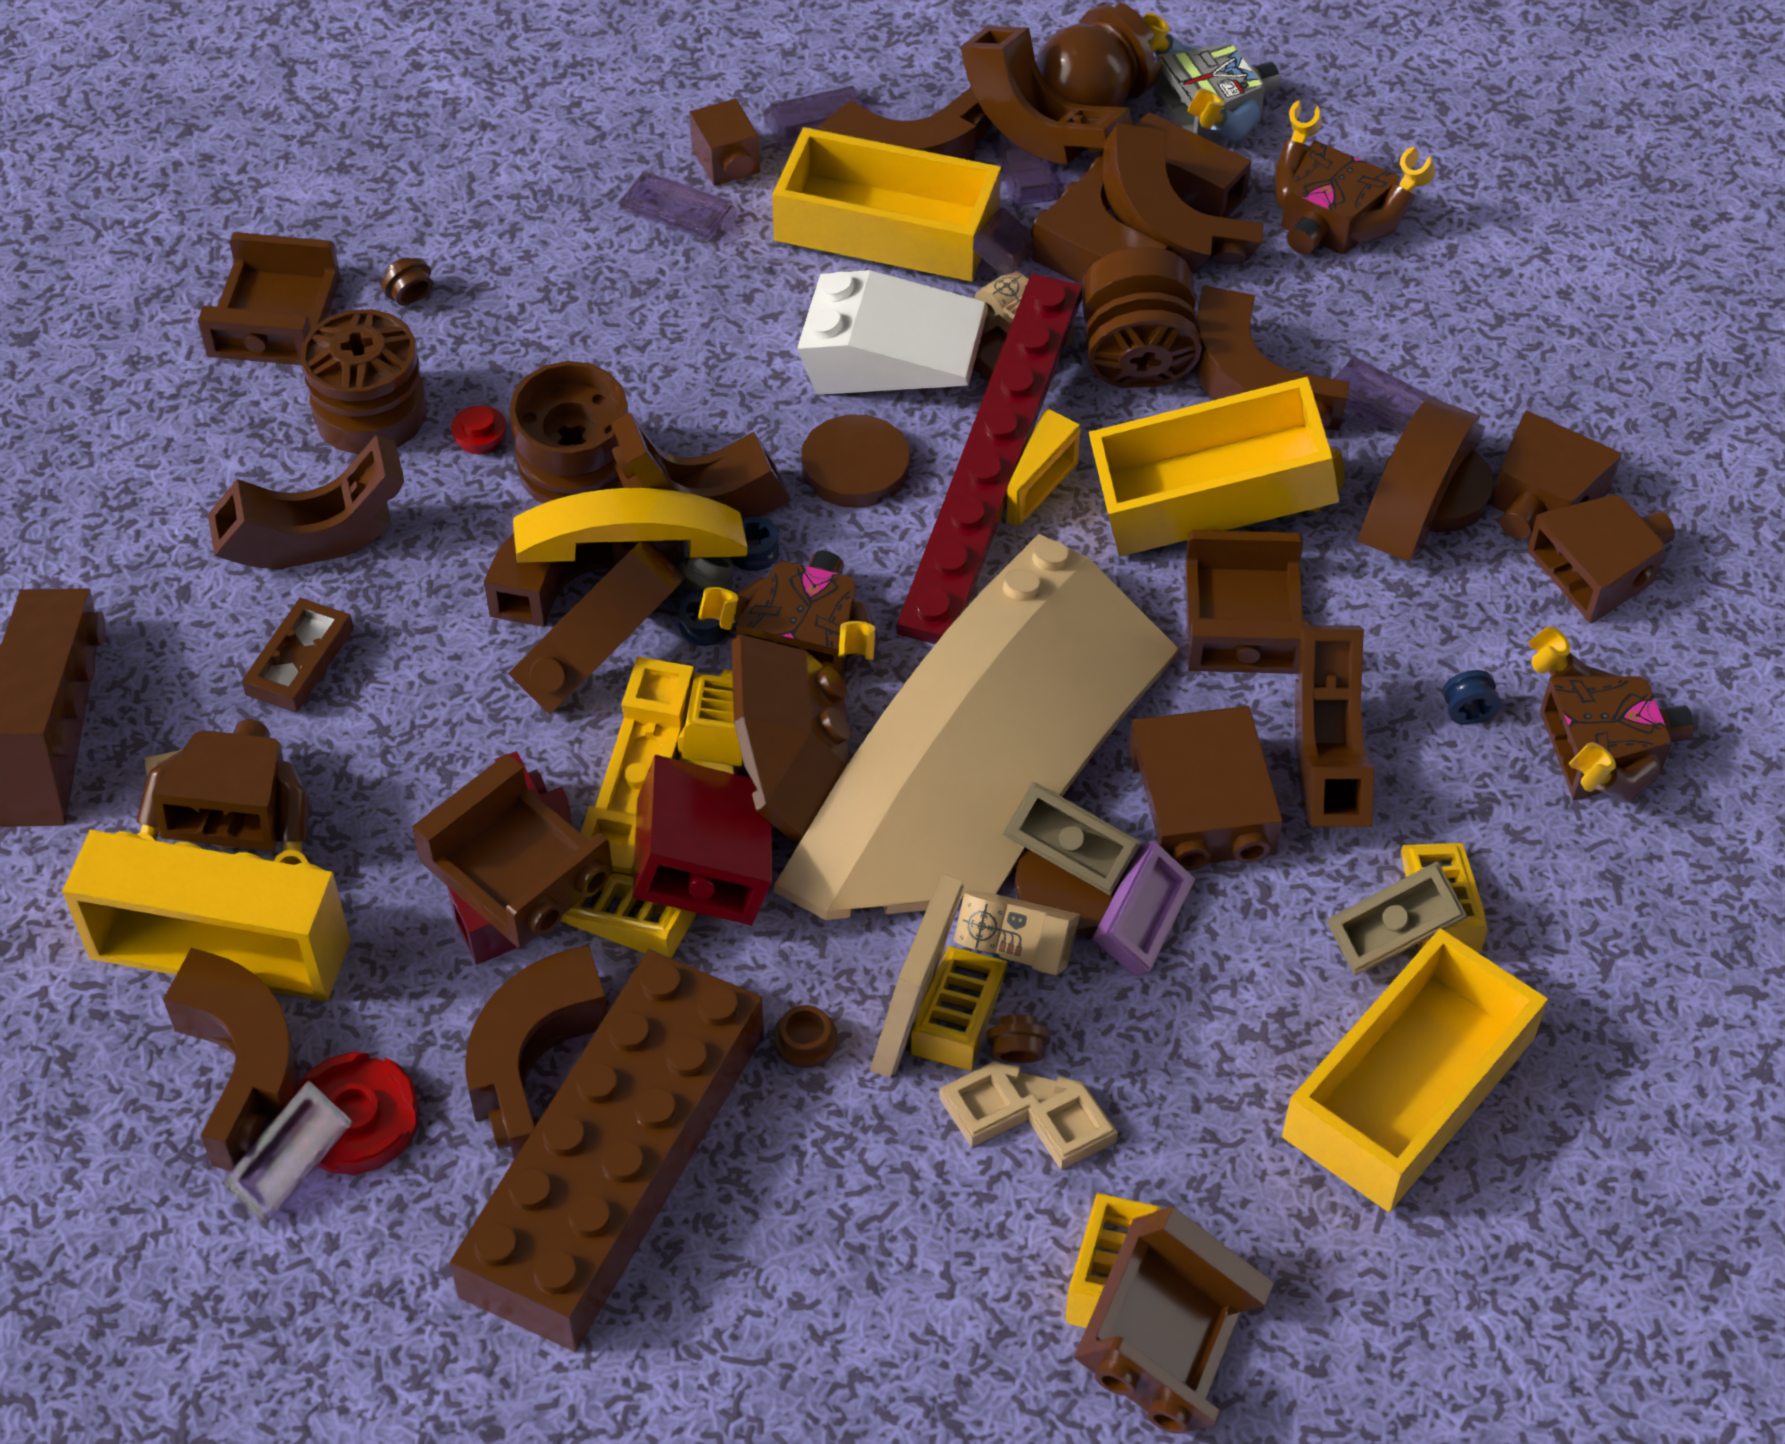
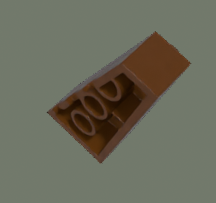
[0,588,106,827]

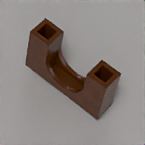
[1030,112,1252,285]

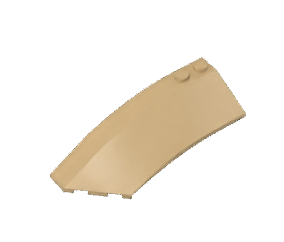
[774,534,1179,920]

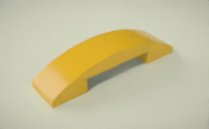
[513,488,748,563]
[580,656,695,875]

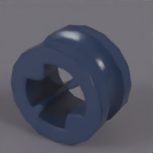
[730,516,779,571]
[678,590,729,646]
[1443,670,1502,725]

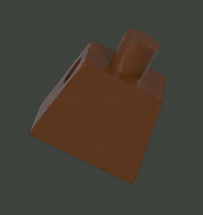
[1491,410,1622,539]
[1527,495,1675,623]

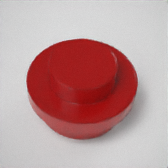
[451,405,507,455]

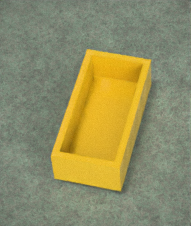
[772,127,1001,282]
[1089,377,1339,557]
[62,829,351,1002]
[1282,928,1548,1213]

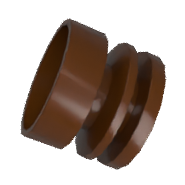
[1082,247,1202,388]
[300,309,427,455]
[509,361,628,504]

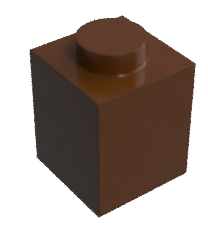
[689,98,760,186]

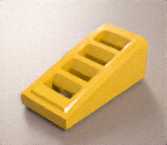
[1006,409,1080,527]
[681,673,743,766]
[1401,843,1488,952]
[560,873,696,958]
[911,945,1008,1071]
[1065,1193,1162,1328]

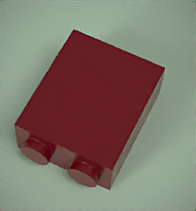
[632,754,772,926]

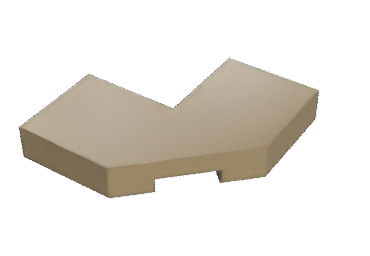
[939,1061,1118,1170]

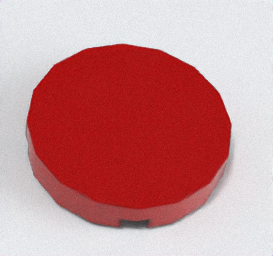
[287,1052,420,1175]

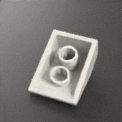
[797,270,988,395]

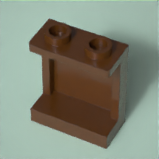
[198,232,341,366]
[1184,530,1309,674]
[1128,706,1283,871]
[412,753,613,949]
[1074,1206,1274,1434]

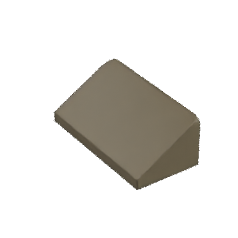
[1003,781,1141,895]
[1326,861,1468,976]

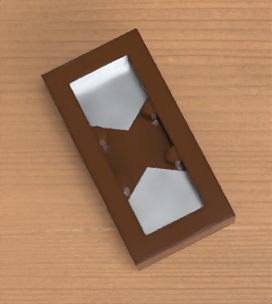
[242,597,354,713]

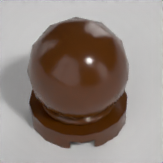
[1036,2,1162,107]

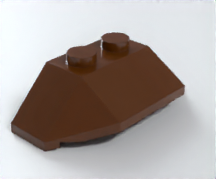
[731,635,850,844]

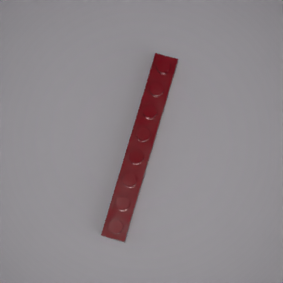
[897,273,1082,644]

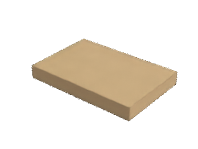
[869,873,965,1078]

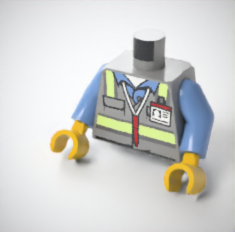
[1143,12,1280,143]

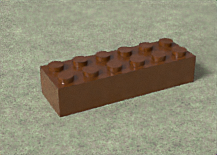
[449,949,764,1353]

